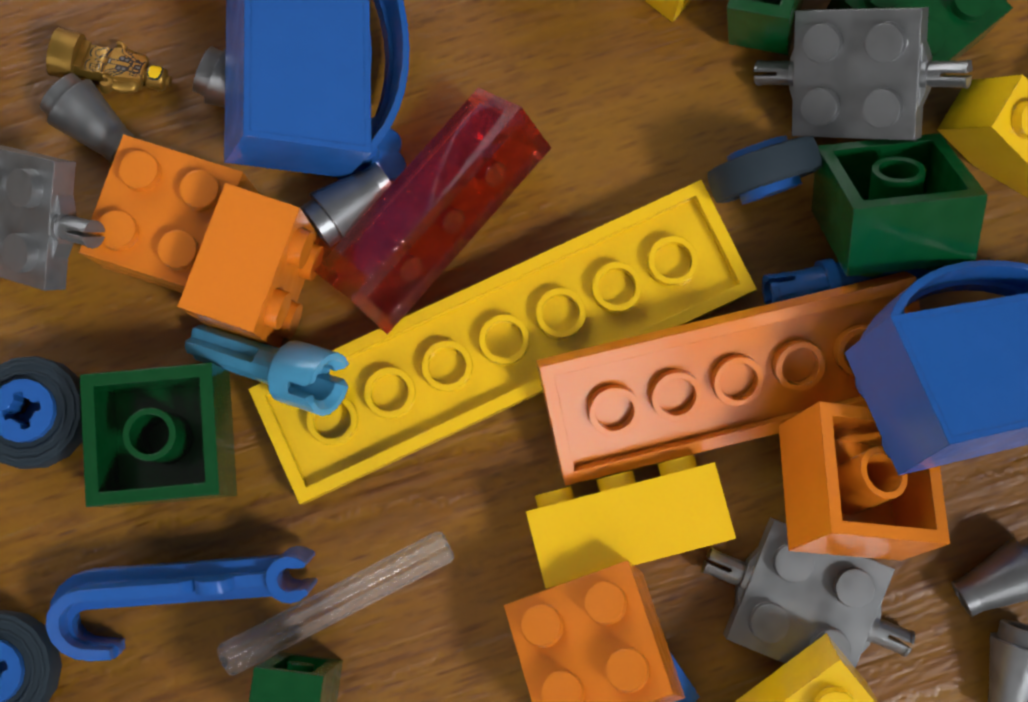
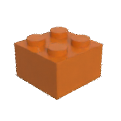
[78,134,258,293]
[177,183,324,348]
[779,401,950,561]
[504,560,685,702]

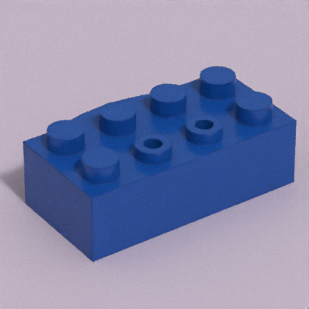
[224,0,410,178]
[845,260,1028,475]

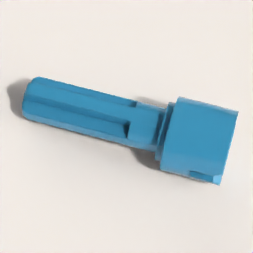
[185,324,349,416]

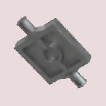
[754,7,973,140]
[0,145,105,291]
[701,517,915,668]

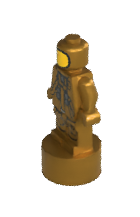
[46,27,172,94]

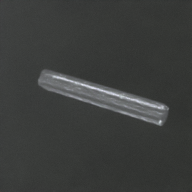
[217,532,454,676]

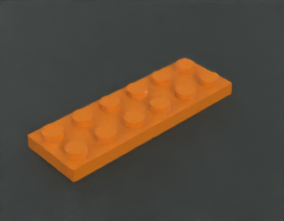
[536,271,920,486]

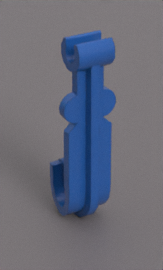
[46,546,318,661]

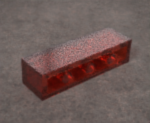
[314,87,551,335]

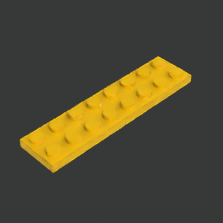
[248,180,757,505]

